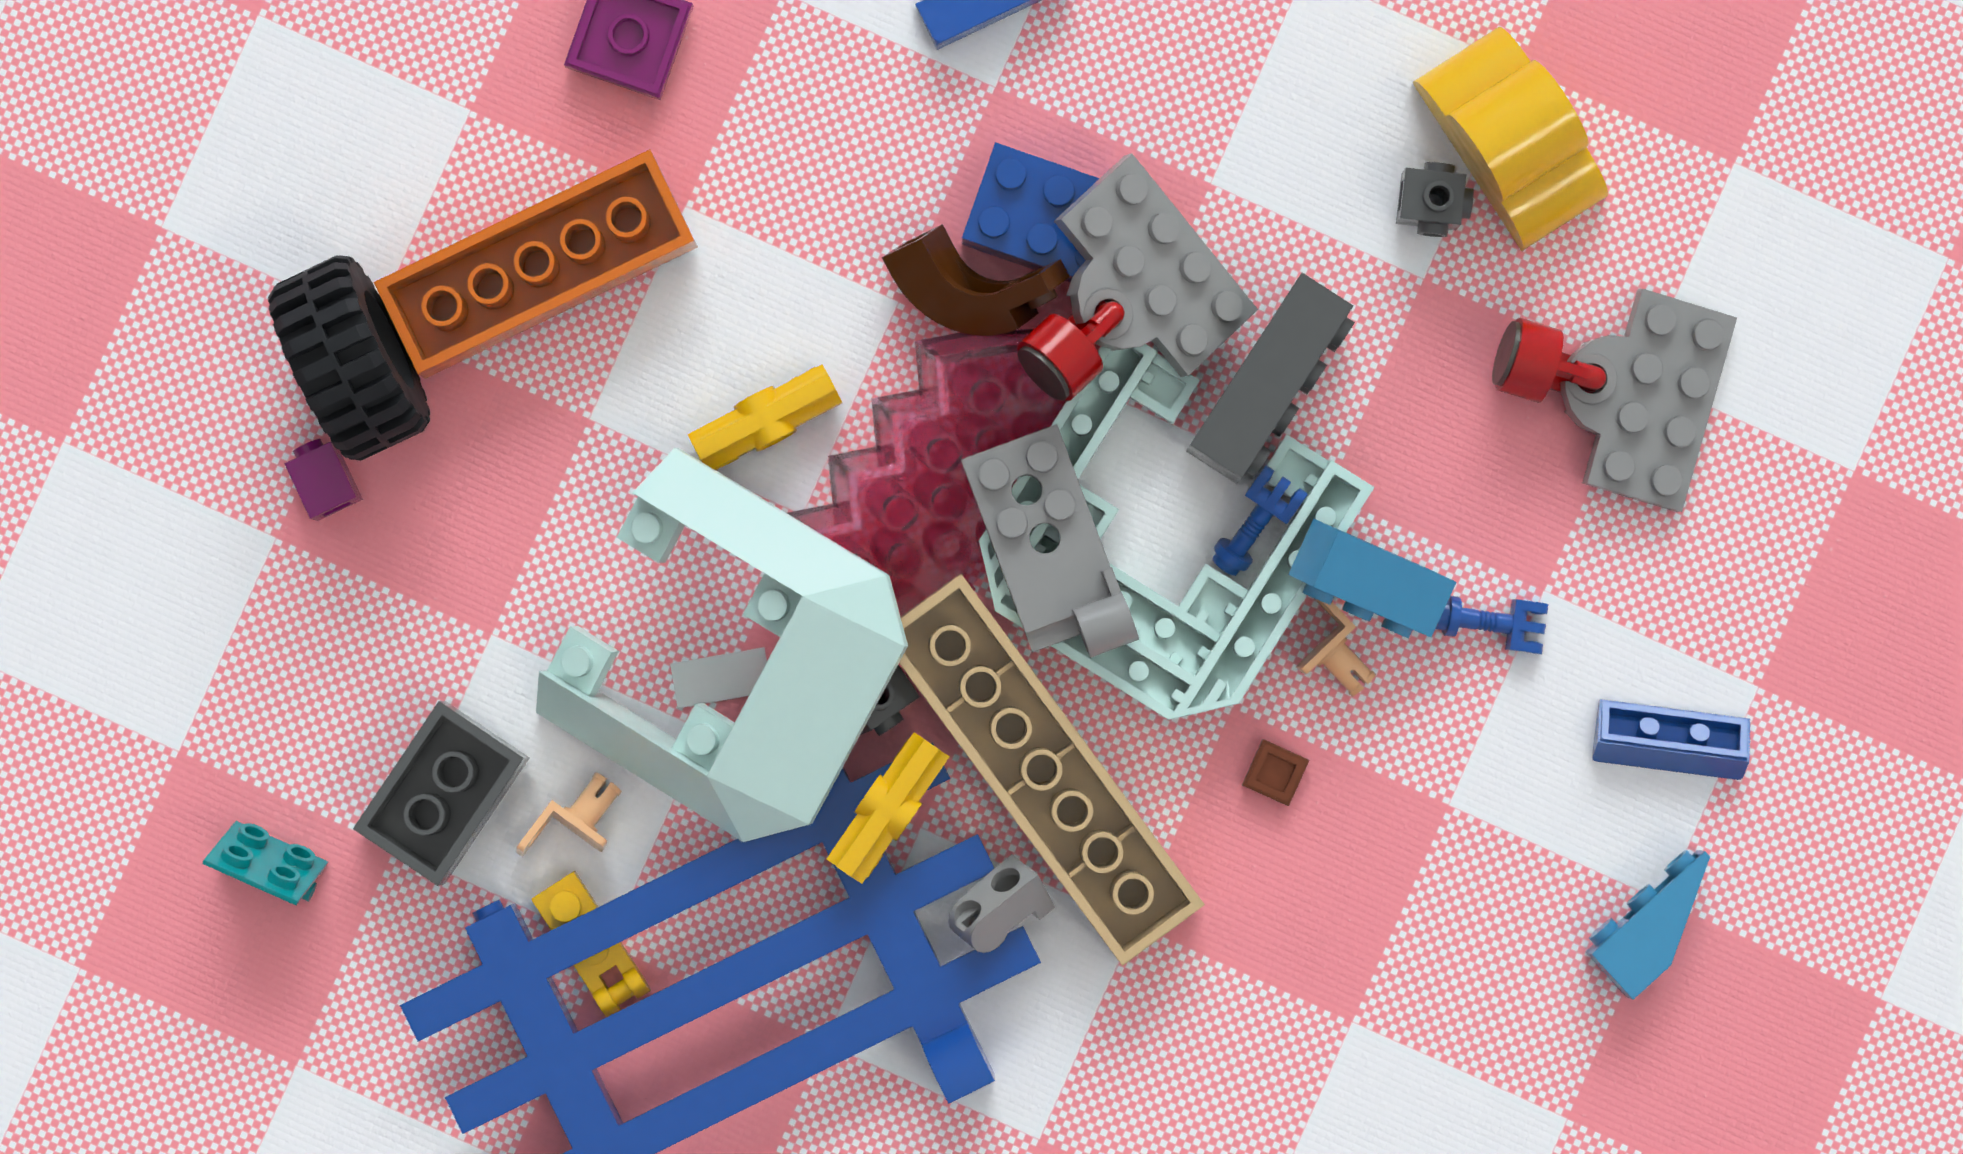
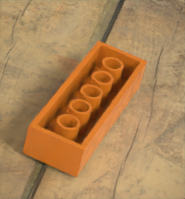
[374,149,698,379]

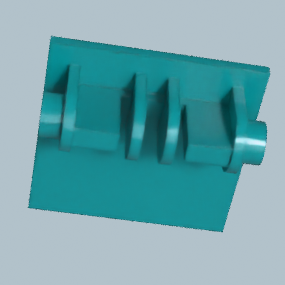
[202,821,328,905]

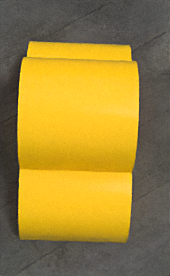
[1413,27,1608,251]

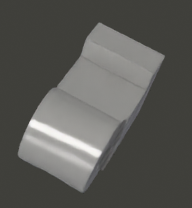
[948,854,1055,953]

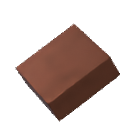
[1242,739,1309,806]

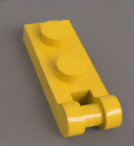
[531,871,651,1017]

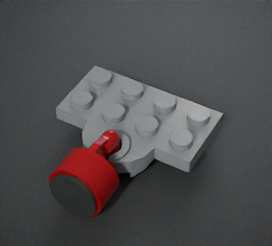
[1017,154,1258,401]
[1492,289,1737,512]

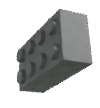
[1186,273,1355,484]

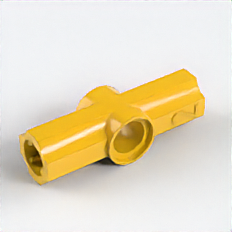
[687,364,842,470]
[827,732,950,884]

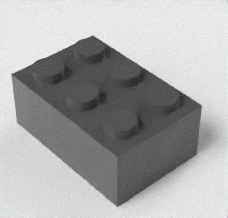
[353,701,530,886]

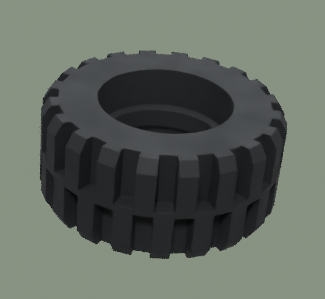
[268,255,430,461]

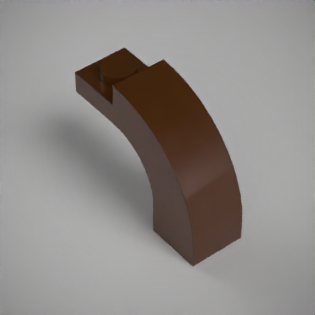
[882,224,1070,336]

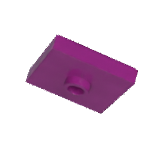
[564,0,694,100]

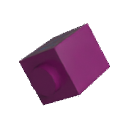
[284,439,363,521]

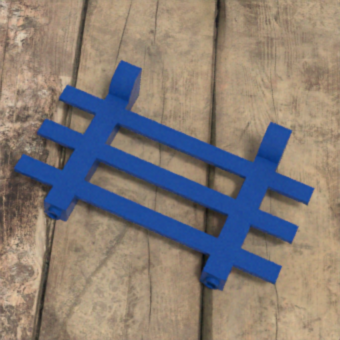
[400,742,1041,1154]

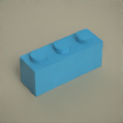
[1288,518,1456,639]

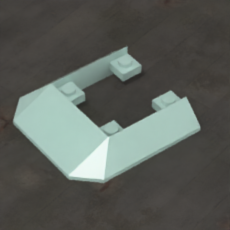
[979,344,1374,720]
[536,448,908,842]

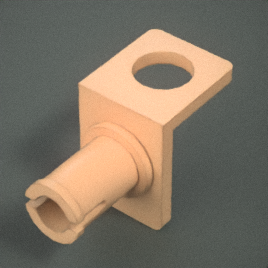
[1296,598,1376,697]
[516,772,622,857]

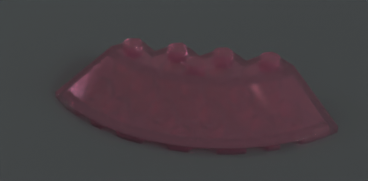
[787,329,1066,617]

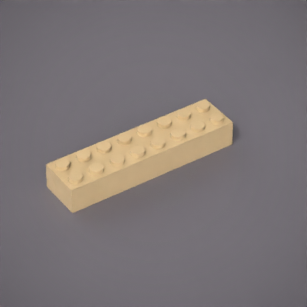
[899,574,1205,966]

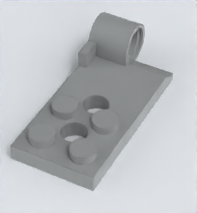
[961,424,1139,658]

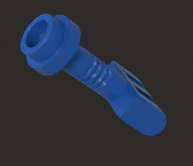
[1212,465,1308,576]
[1436,596,1549,654]

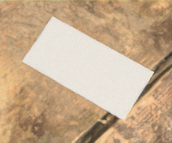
[670,647,767,708]

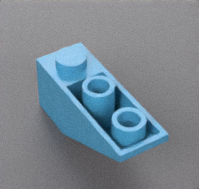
[1586,850,1710,1000]

